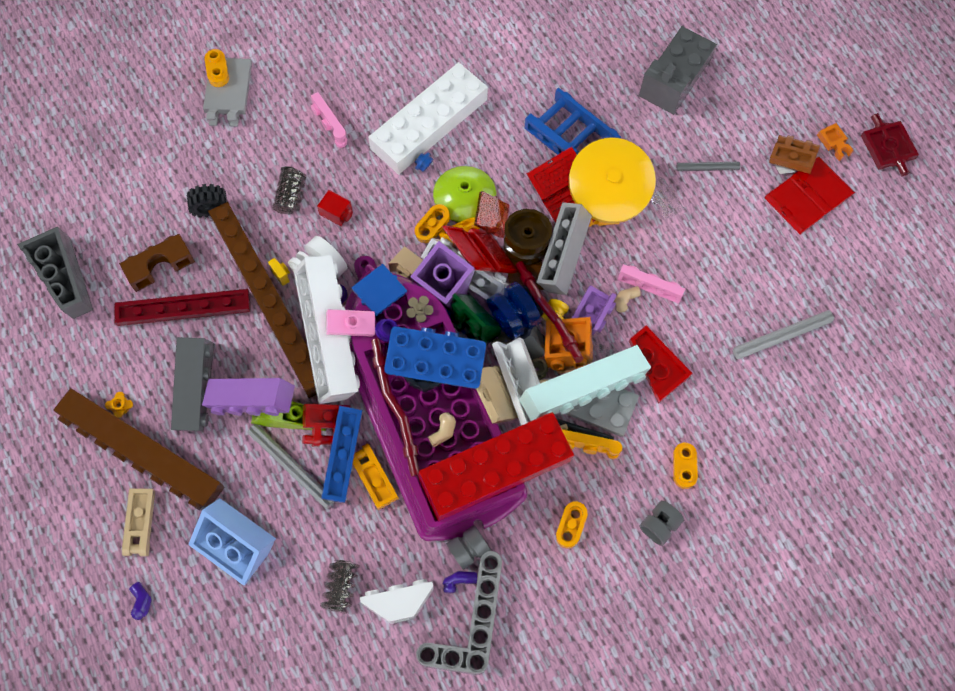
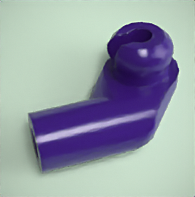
[442,571,477,593]
[129,582,152,620]

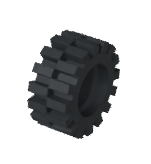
[186,184,227,218]

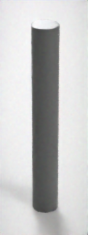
[676,162,740,171]

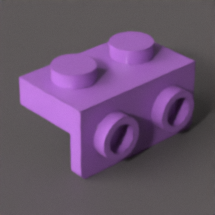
[571,285,616,335]

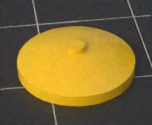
[569,138,656,223]

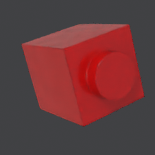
[317,190,353,226]

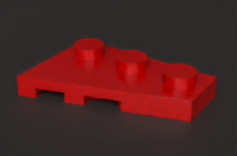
[629,325,693,404]

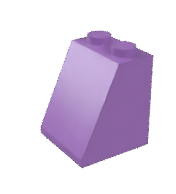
[410,241,475,312]

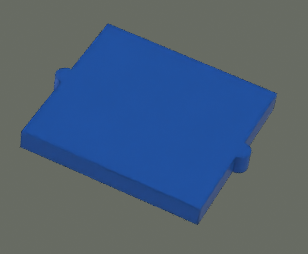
[351,264,407,316]

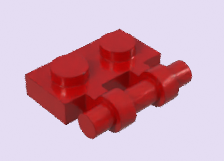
[302,404,351,447]

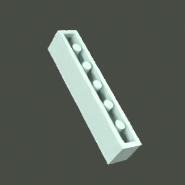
[519,345,651,421]

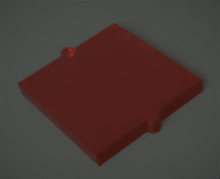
[474,191,509,238]

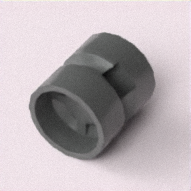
[639,500,685,546]
[446,525,491,570]

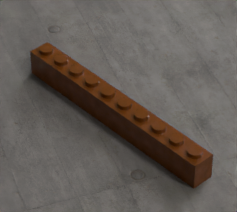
[208,202,317,399]

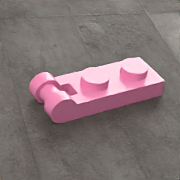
[311,92,347,148]

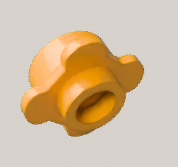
[105,392,133,418]

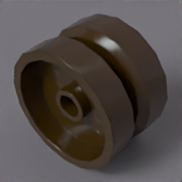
[503,209,552,265]

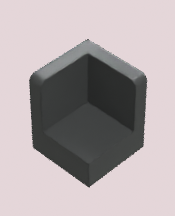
[514,323,545,360]

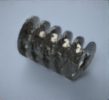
[273,166,307,215]
[320,560,360,614]

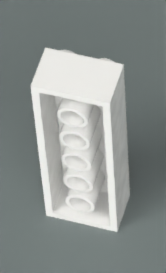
[368,62,488,175]
[294,255,360,404]

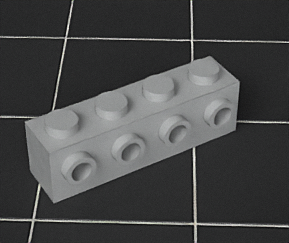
[537,203,592,295]

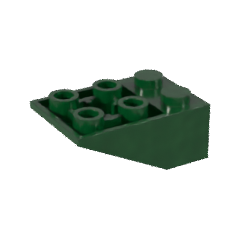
[451,293,502,346]

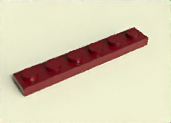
[114,289,251,326]

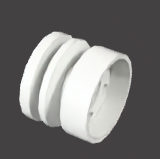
[288,236,348,279]

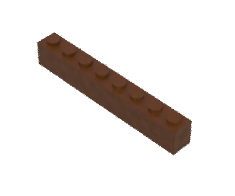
[53,388,225,511]

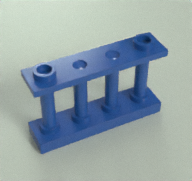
[524,87,621,155]

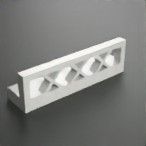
[492,338,540,425]

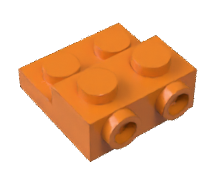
[544,317,593,371]

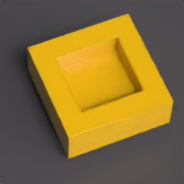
[268,258,290,286]

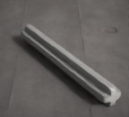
[732,310,834,359]
[248,424,334,509]

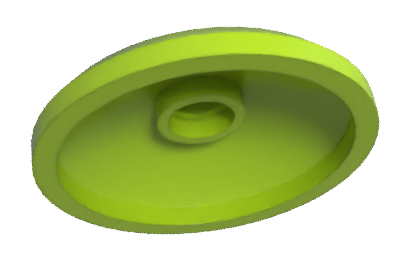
[433,166,496,222]

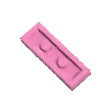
[618,264,685,304]

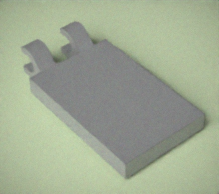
[203,58,252,127]

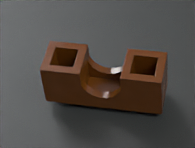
[119,234,195,292]

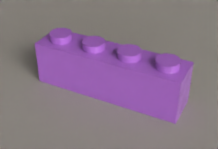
[202,378,295,416]

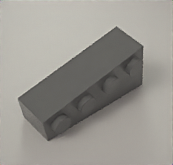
[17,226,93,319]
[171,337,215,432]

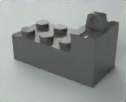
[639,26,717,115]

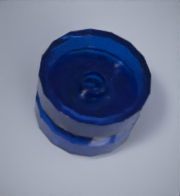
[487,282,541,340]

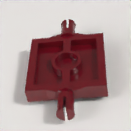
[861,113,919,177]

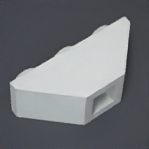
[360,579,434,624]

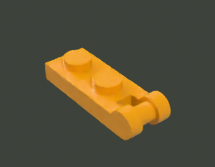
[562,429,622,459]
[353,443,399,510]

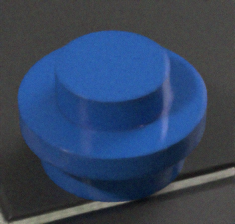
[415,152,434,172]

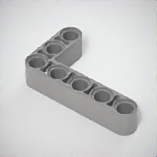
[416,551,502,675]

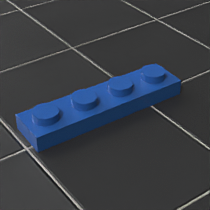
[321,406,363,503]

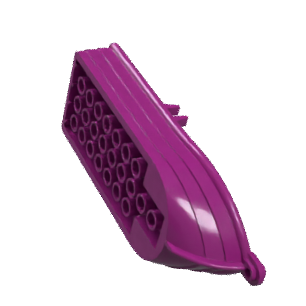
[345,256,527,541]

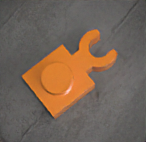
[817,123,853,161]

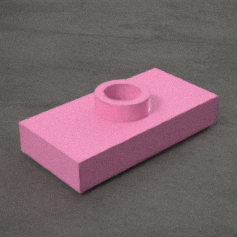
[326,309,375,336]

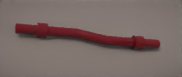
[516,261,584,363]
[371,338,420,477]

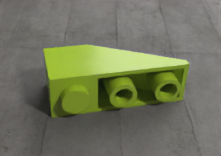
[251,401,326,431]

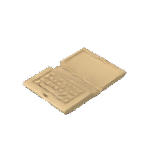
[476,366,518,424]

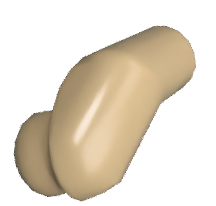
[614,286,641,312]
[428,412,456,447]

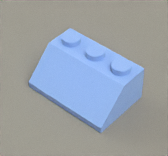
[188,498,276,586]

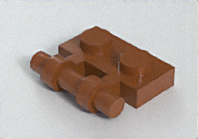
[769,135,820,174]

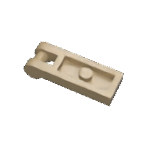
[122,488,155,556]

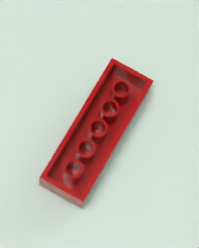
[418,412,574,522]

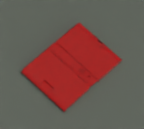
[526,147,596,223]
[764,157,855,235]
[442,225,518,274]

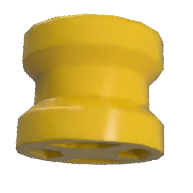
[542,299,569,320]

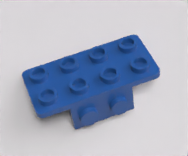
[384,327,486,389]

